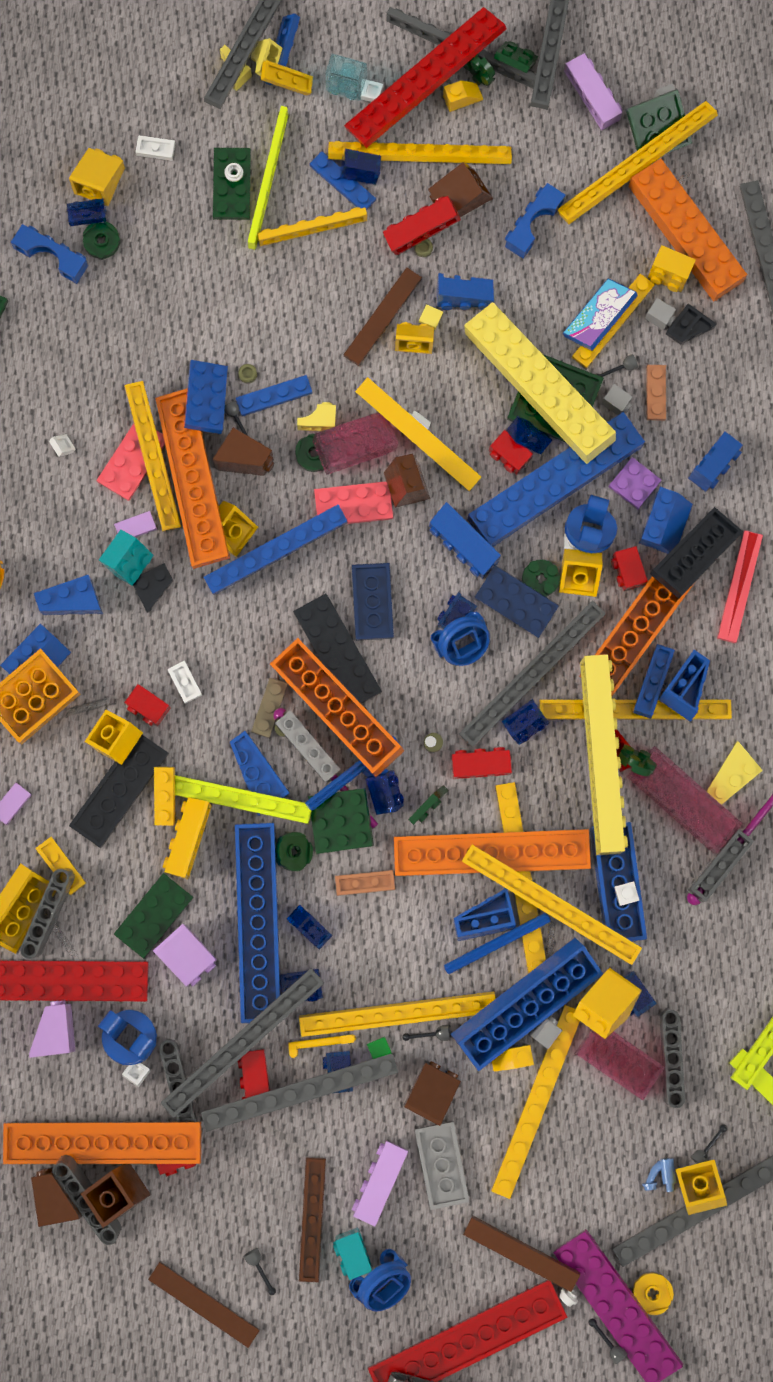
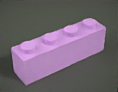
[564,53,622,130]
[351,1140,408,1226]

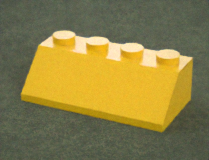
[163,797,212,880]
[0,863,56,954]

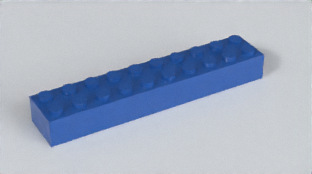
[467,412,645,547]
[235,823,281,1023]

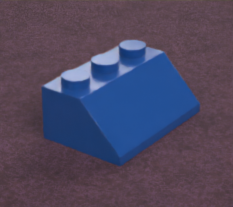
[639,486,693,554]
[0,623,71,674]

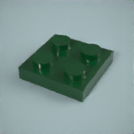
[494,41,538,73]

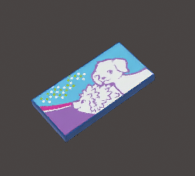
[563,278,638,351]

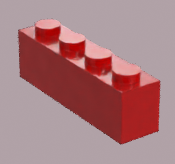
[383,196,461,255]

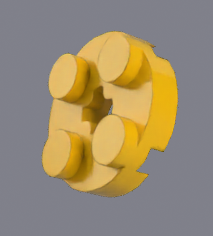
[632,1272,674,1315]

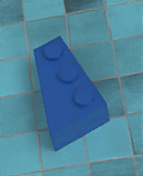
[437,273,494,310]
[688,431,743,492]
[34,575,103,615]
[659,650,710,722]
[454,888,516,941]

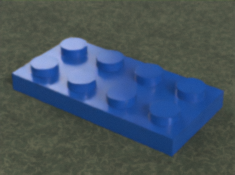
[184,360,228,434]

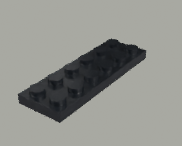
[650,507,743,598]
[293,593,382,704]
[69,735,169,848]

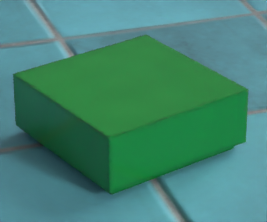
[367,1036,392,1059]

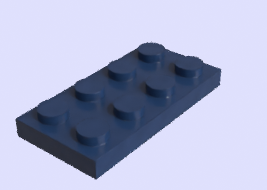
[352,563,394,641]
[475,565,560,638]

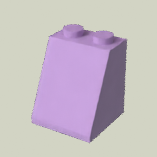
[153,924,217,987]
[29,1000,75,1058]

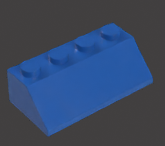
[429,502,501,579]

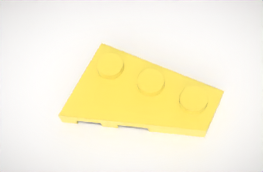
[706,741,763,807]

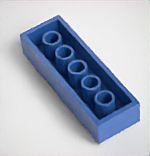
[590,822,647,941]

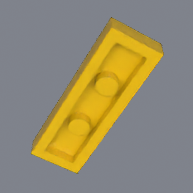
[261,60,313,95]
[154,767,175,826]
[35,837,87,895]

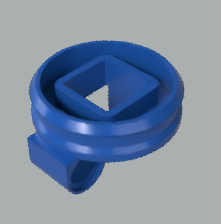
[565,495,617,553]
[431,612,490,666]
[98,1010,157,1065]
[349,1249,411,1311]

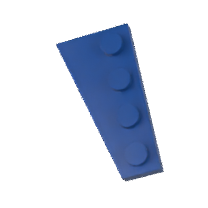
[230,731,290,816]

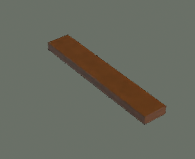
[343,267,422,366]
[299,1157,326,1283]
[463,1215,581,1292]
[148,1262,260,1348]

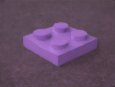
[608,457,661,510]

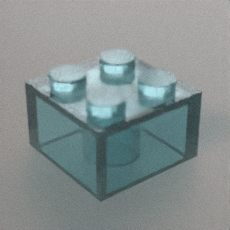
[325,54,367,100]

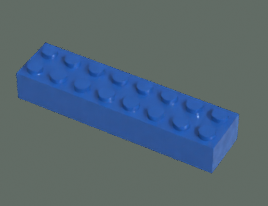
[451,938,603,1071]

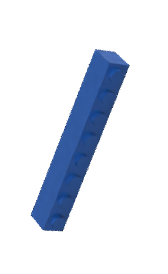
[204,504,348,595]

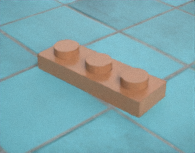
[646,365,666,421]
[335,870,395,896]

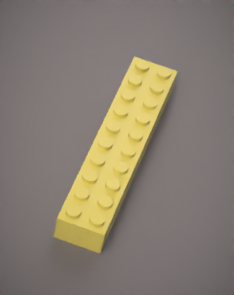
[464,302,616,464]
[580,655,628,855]

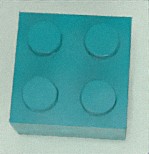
[99,529,154,586]
[333,1227,372,1280]

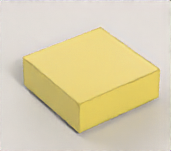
[419,304,443,330]

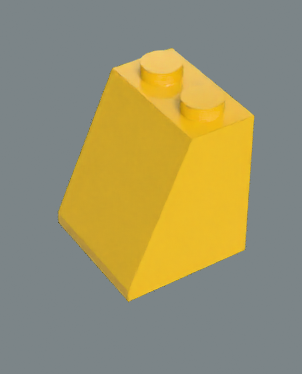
[69,148,125,206]
[573,968,642,1039]

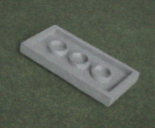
[414,1121,470,1210]

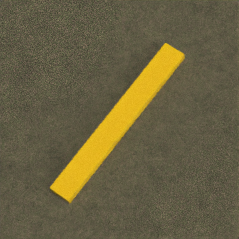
[355,377,481,491]
[124,381,181,532]

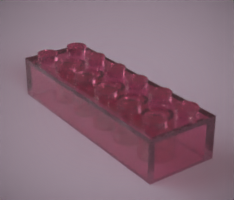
[626,746,743,854]

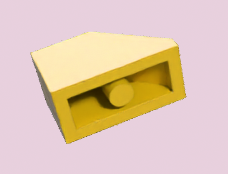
[443,81,483,112]
[492,1045,534,1072]

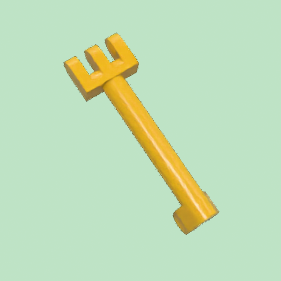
[288,1034,356,1058]

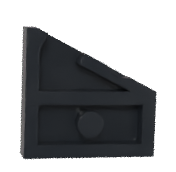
[666,304,717,345]
[133,563,173,613]

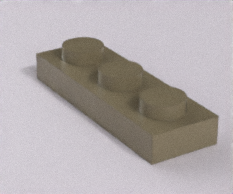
[251,678,288,738]

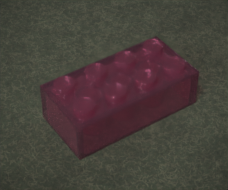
[313,412,399,475]
[574,1029,665,1100]

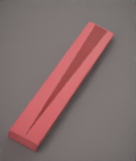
[717,530,763,643]

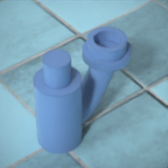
[642,1158,677,1192]

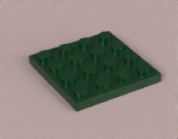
[507,354,604,443]

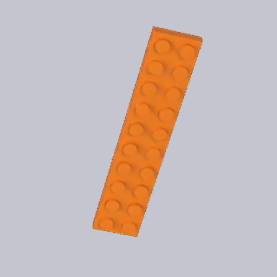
[155,389,230,569]
[394,829,591,876]
[3,1122,201,1164]

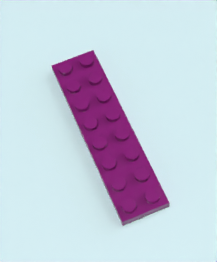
[553,1229,683,1382]

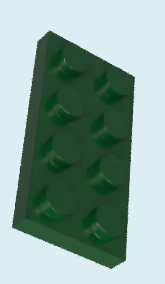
[213,148,251,220]
[114,873,194,959]

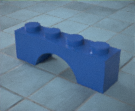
[505,183,566,259]
[11,224,88,284]

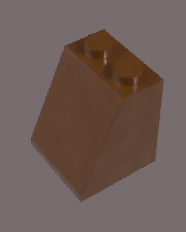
[428,162,493,217]
[213,427,275,476]
[384,453,430,508]
[404,1061,461,1126]
[81,1164,151,1228]
[31,1167,82,1227]

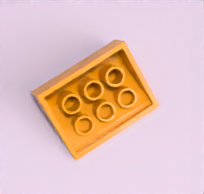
[0,648,81,745]

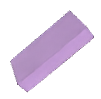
[114,511,157,537]
[0,783,31,825]

